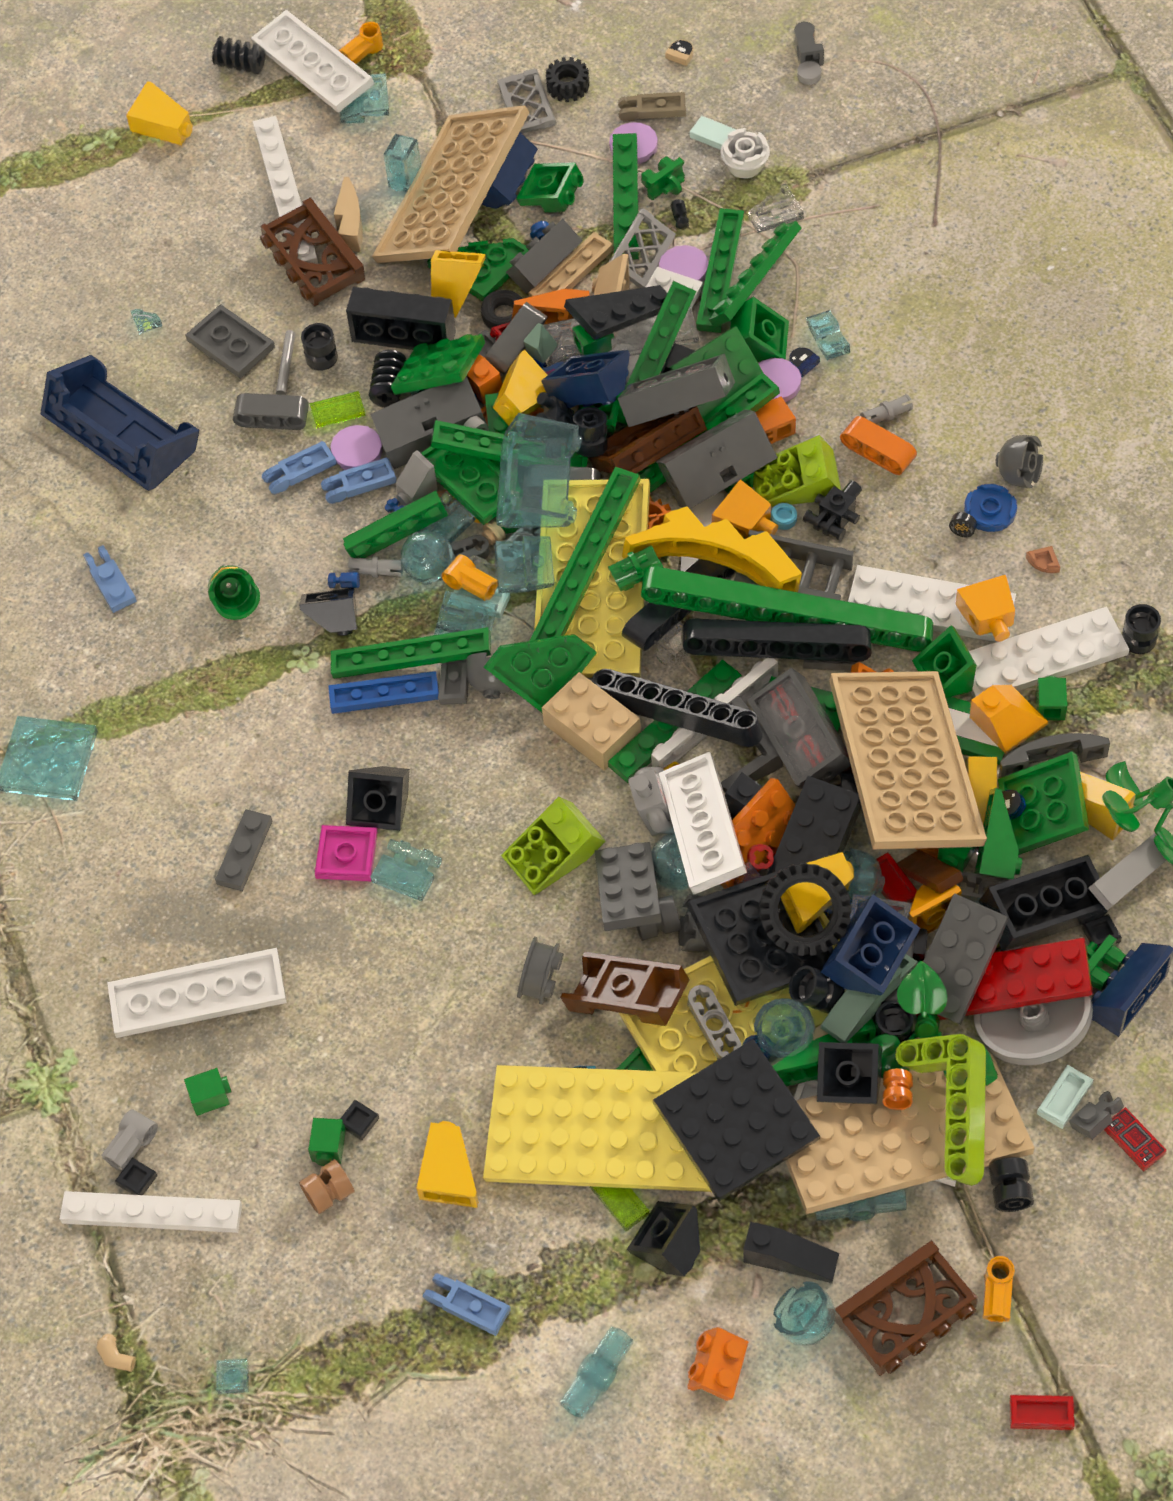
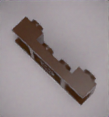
[560,952,690,1026]

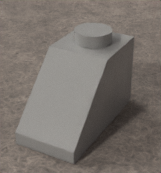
[396,450,438,506]

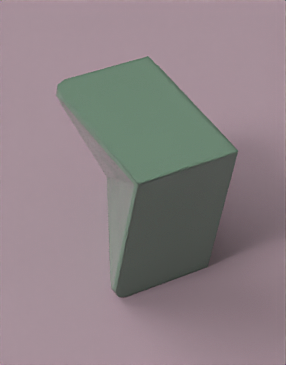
[523,323,558,364]

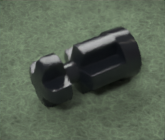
[670,199,689,230]

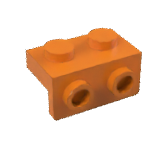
[687,1327,749,1401]

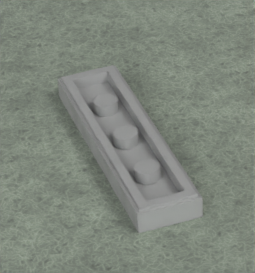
[1088,833,1166,910]

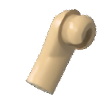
[97,1334,136,1372]

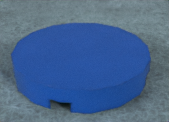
[964,484,1017,532]

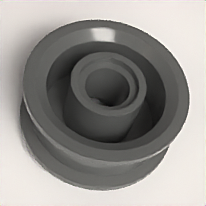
[517,937,564,1005]

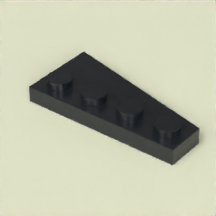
[564,285,667,340]

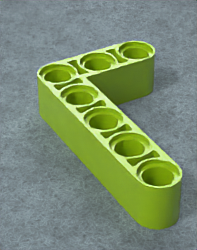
[895,1034,986,1186]

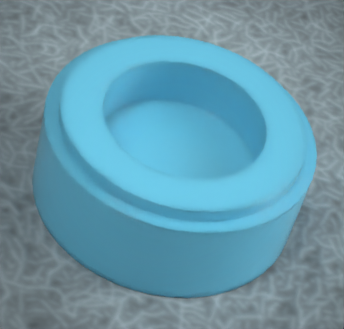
[771,503,797,530]

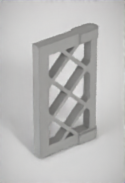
[497,69,556,133]
[609,208,676,288]

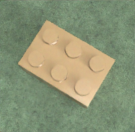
[542,672,641,771]

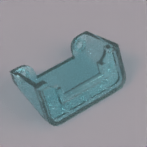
[496,413,581,528]

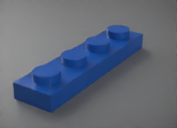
[328,671,439,714]

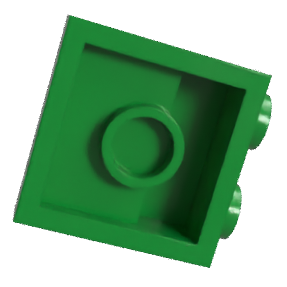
[516,162,584,212]

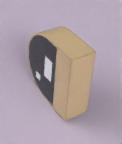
[665,40,693,66]

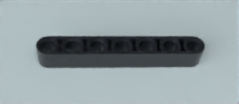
[622,537,745,651]
[683,618,872,662]
[592,669,762,747]

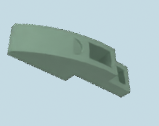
[821,954,917,1043]

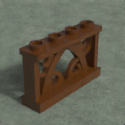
[260,197,365,307]
[588,406,707,474]
[834,1240,978,1376]

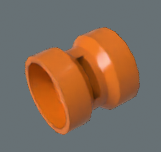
[882,1068,913,1110]

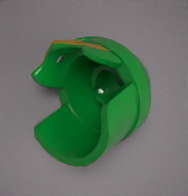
[208,565,260,620]

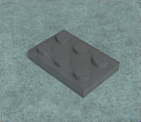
[185,304,275,379]

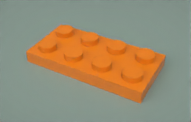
[721,778,795,889]

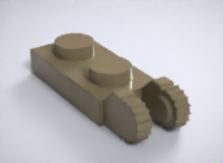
[618,92,686,121]

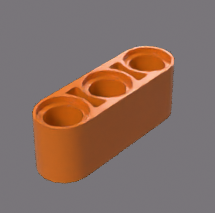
[840,416,917,475]

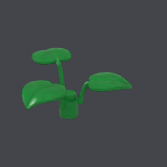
[1102,761,1173,864]
[869,961,998,1086]

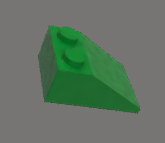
[974,788,1022,880]

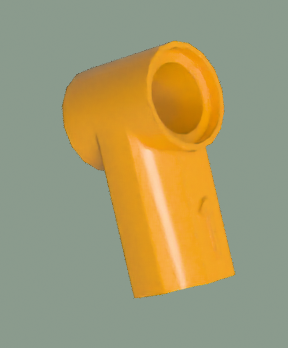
[339,21,383,64]
[441,554,498,601]
[983,1256,1015,1323]

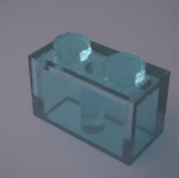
[383,134,421,193]

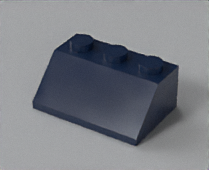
[481,132,538,209]
[541,350,630,408]
[821,894,920,996]
[1091,943,1173,1037]

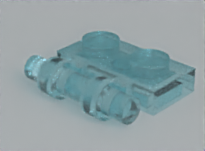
[413,492,476,556]
[371,839,442,901]

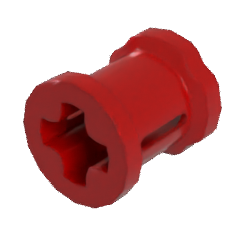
[747,844,774,870]

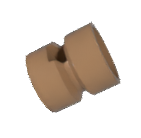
[299,1159,355,1215]

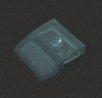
[340,74,389,123]
[494,536,554,593]

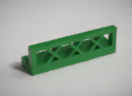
[342,490,448,559]

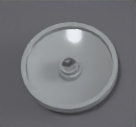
[974,996,1093,1065]

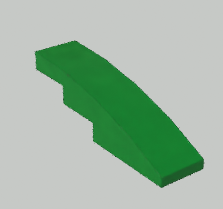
[773,1020,876,1086]

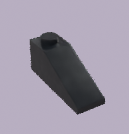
[743,1221,839,1283]

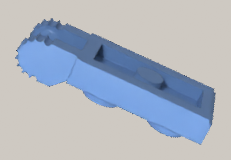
[262,441,337,494]
[321,457,397,504]
[83,545,137,613]
[423,1273,511,1336]

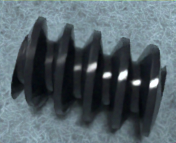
[212,36,265,74]
[368,350,407,408]

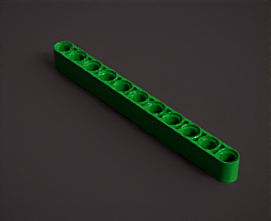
[641,566,933,652]

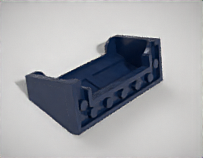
[40,355,200,491]

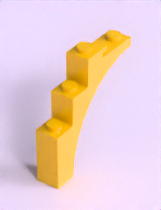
[622,506,802,592]

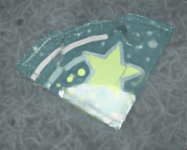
[130,309,163,334]

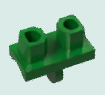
[641,156,685,201]
[608,545,664,591]
[1086,934,1126,991]

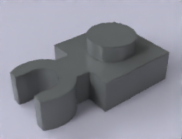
[1069,1091,1124,1140]

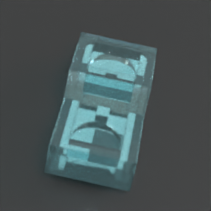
[806,310,850,360]

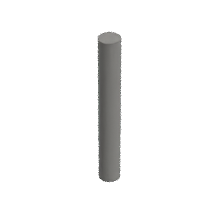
[276,330,295,395]

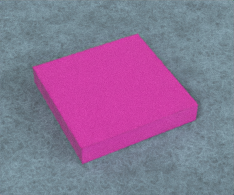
[315,825,378,882]

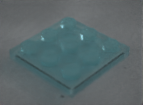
[0,716,98,801]

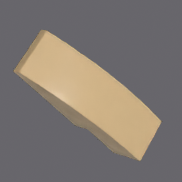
[334,177,363,252]

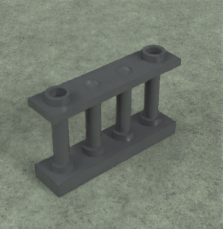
[734,530,854,600]

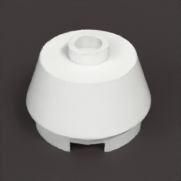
[721,128,770,178]

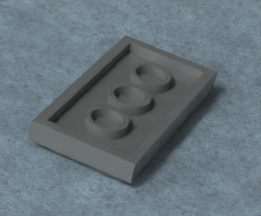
[595,842,662,931]
[923,893,1009,1025]

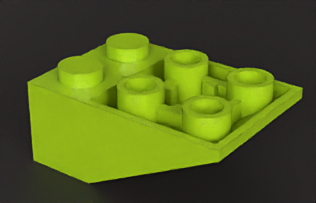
[754,435,841,507]
[501,796,606,895]

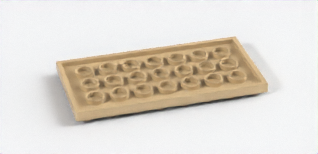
[372,105,530,263]
[829,671,987,849]
[785,1051,1035,1214]

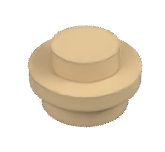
[482,521,506,547]

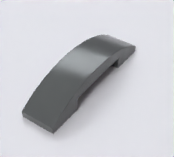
[999,733,1110,778]

